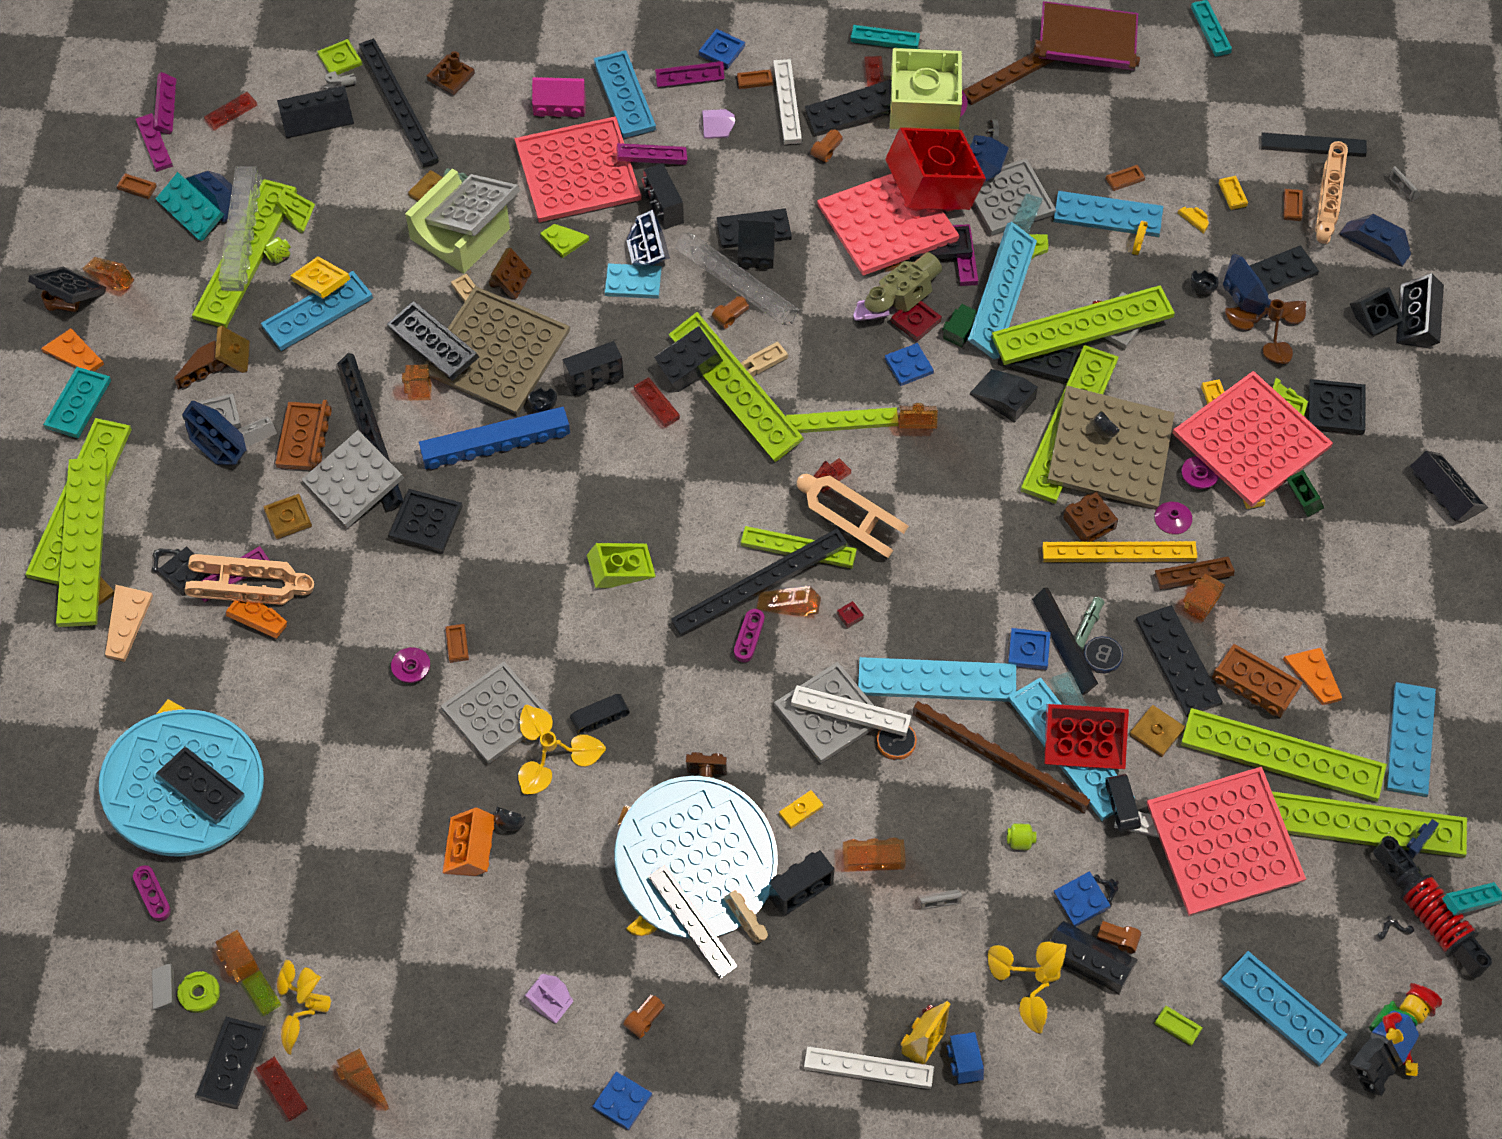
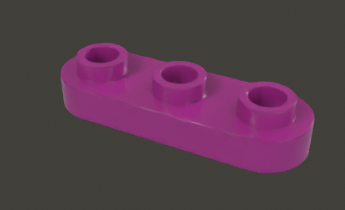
[734,609,765,662]
[133,865,171,921]

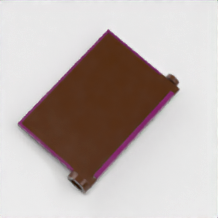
[1033,1,1140,70]

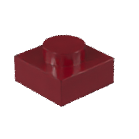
[837,601,864,628]

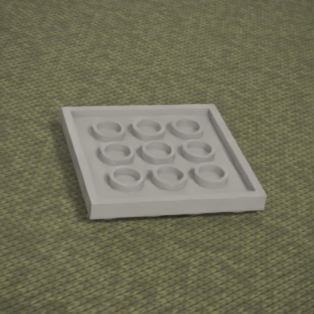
[974,158,1056,235]
[425,174,521,236]
[302,430,404,528]
[441,662,552,764]
[774,662,875,763]

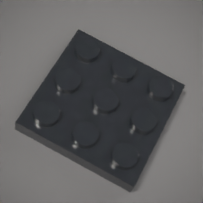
[28,266,106,304]
[1308,379,1366,434]
[389,489,463,553]

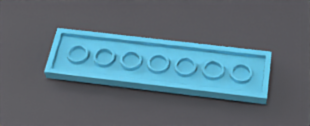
[968,221,1037,359]
[858,657,1016,702]
[1008,677,1135,821]

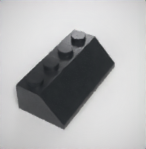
[277,85,354,139]
[1397,273,1444,348]
[1410,451,1488,522]
[1050,921,1138,995]

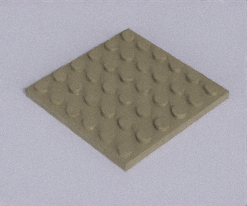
[421,286,570,415]
[1047,386,1174,509]

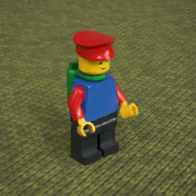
[1350,983,1442,1096]

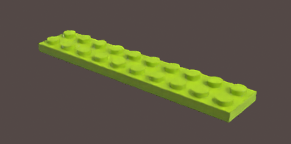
[192,179,297,328]
[991,285,1175,365]
[669,312,804,462]
[1021,345,1119,504]
[26,418,132,585]
[56,457,108,627]
[1181,708,1387,802]
[1272,792,1467,858]

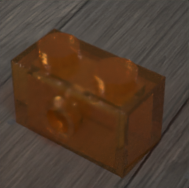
[402,365,432,401]
[899,403,938,429]
[1183,574,1225,622]
[215,930,259,982]

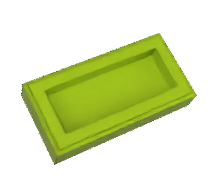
[1155,1005,1203,1046]

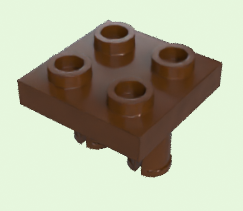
[427,51,475,95]
[489,248,532,299]
[686,752,728,778]

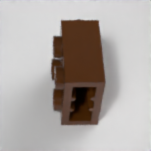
[1064,492,1118,542]

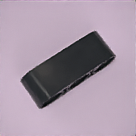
[570,694,630,735]
[1105,774,1141,832]

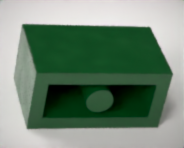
[942,304,978,348]
[1287,470,1324,517]

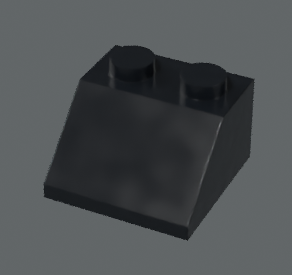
[1350,287,1404,335]

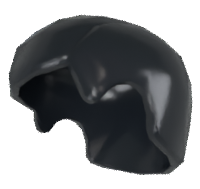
[1191,270,1219,295]
[528,387,557,412]
[1093,411,1120,438]
[494,807,525,832]

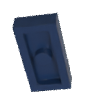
[1406,819,1439,860]

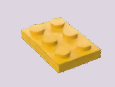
[290,257,350,299]

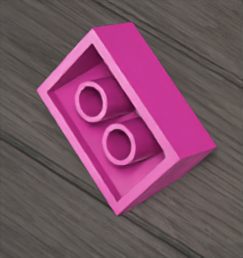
[532,77,586,118]

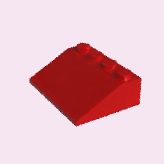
[1045,703,1129,769]

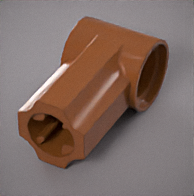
[810,129,843,163]
[41,290,80,312]
[712,296,749,329]
[1097,921,1142,954]
[623,995,665,1038]

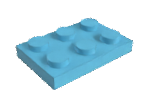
[605,264,662,299]

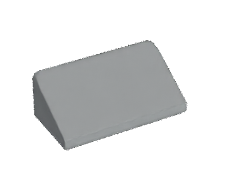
[1389,166,1421,201]
[238,417,277,447]
[918,890,962,910]
[152,964,175,1010]

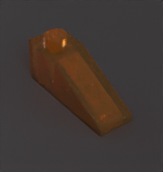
[82,257,135,292]
[757,586,821,616]
[336,1048,390,1111]

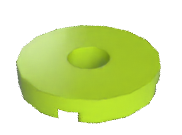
[177,971,220,1013]

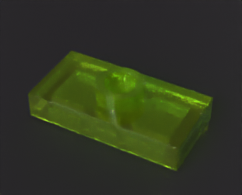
[242,970,282,1017]

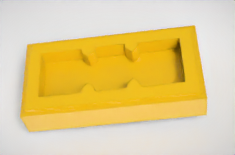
[1219,176,1248,210]
[779,790,823,829]

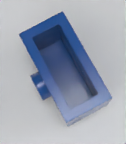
[946,1032,984,1084]

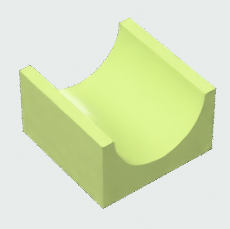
[889,48,962,130]
[405,169,510,274]

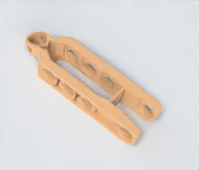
[1315,142,1348,244]
[797,474,909,558]
[185,554,314,605]

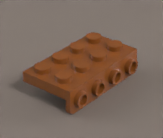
[275,400,332,470]
[1212,644,1303,718]

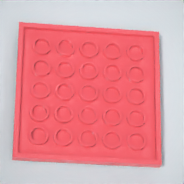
[515,116,641,222]
[817,173,959,276]
[1173,371,1333,507]
[1146,767,1306,916]

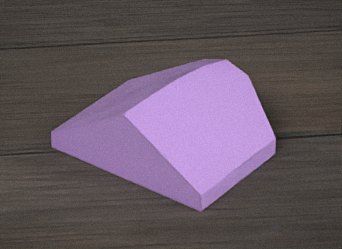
[702,109,735,139]
[853,300,889,321]
[525,974,573,1023]

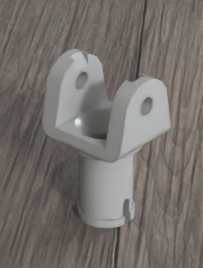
[324,71,356,90]

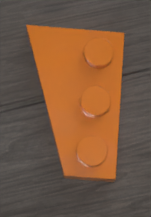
[41,328,104,371]
[226,601,287,639]
[1283,647,1342,705]

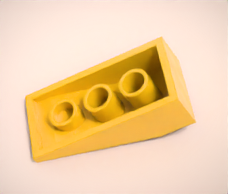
[901,1001,950,1065]

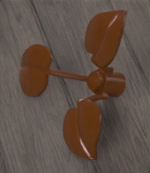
[1225,299,1306,364]

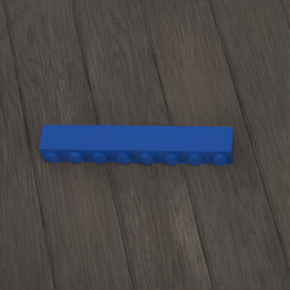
[419,407,570,469]

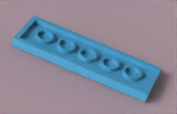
[594,50,656,138]
[1054,191,1163,237]
[261,271,373,351]
[1386,682,1436,797]
[1221,951,1347,1067]

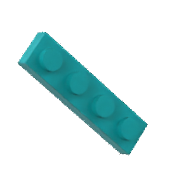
[1191,0,1232,57]
[851,25,920,49]
[1442,882,1502,915]

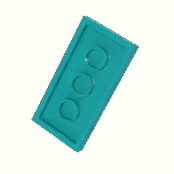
[156,172,224,241]
[43,367,111,438]

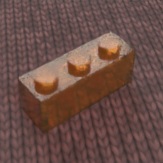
[842,838,906,872]

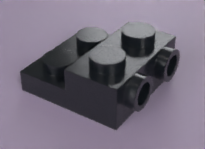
[157,546,211,596]

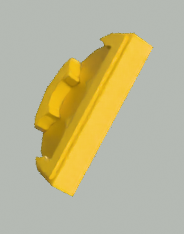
[1177,207,1208,234]
[1132,221,1148,255]
[626,916,658,936]

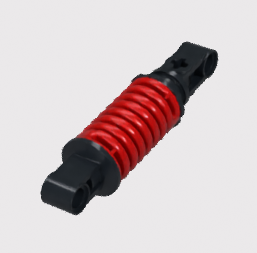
[1373,836,1492,978]

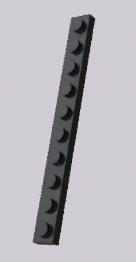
[359,38,439,168]
[337,353,404,511]
[671,528,847,636]

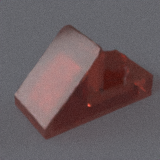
[813,458,851,493]

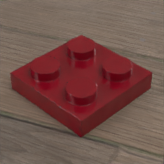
[890,301,942,342]

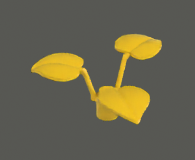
[518,704,606,795]
[988,942,1067,1034]
[277,960,331,1055]

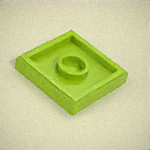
[317,39,362,75]

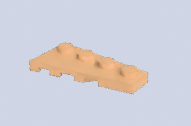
[105,585,153,662]

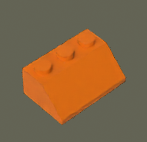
[442,807,495,876]

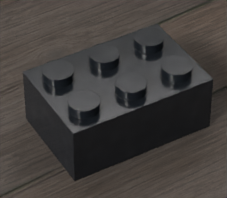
[642,163,684,230]
[654,326,724,392]
[562,341,624,396]
[769,850,835,917]

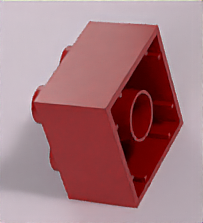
[885,127,986,212]

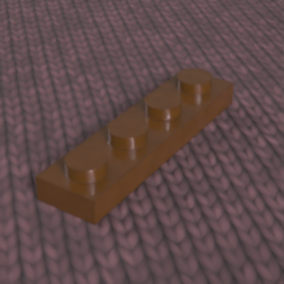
[1154,556,1235,590]

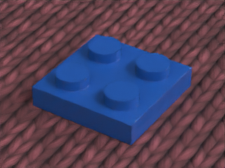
[699,29,745,69]
[885,343,934,386]
[1008,628,1050,670]
[1054,871,1111,927]
[593,1071,652,1131]

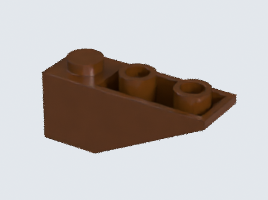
[174,340,227,390]

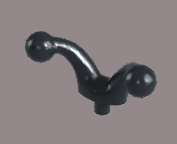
[151,548,180,573]
[1093,874,1119,906]
[1377,916,1414,940]

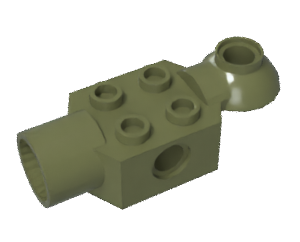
[864,252,942,312]

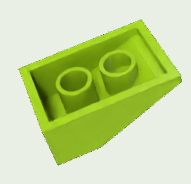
[587,543,656,588]

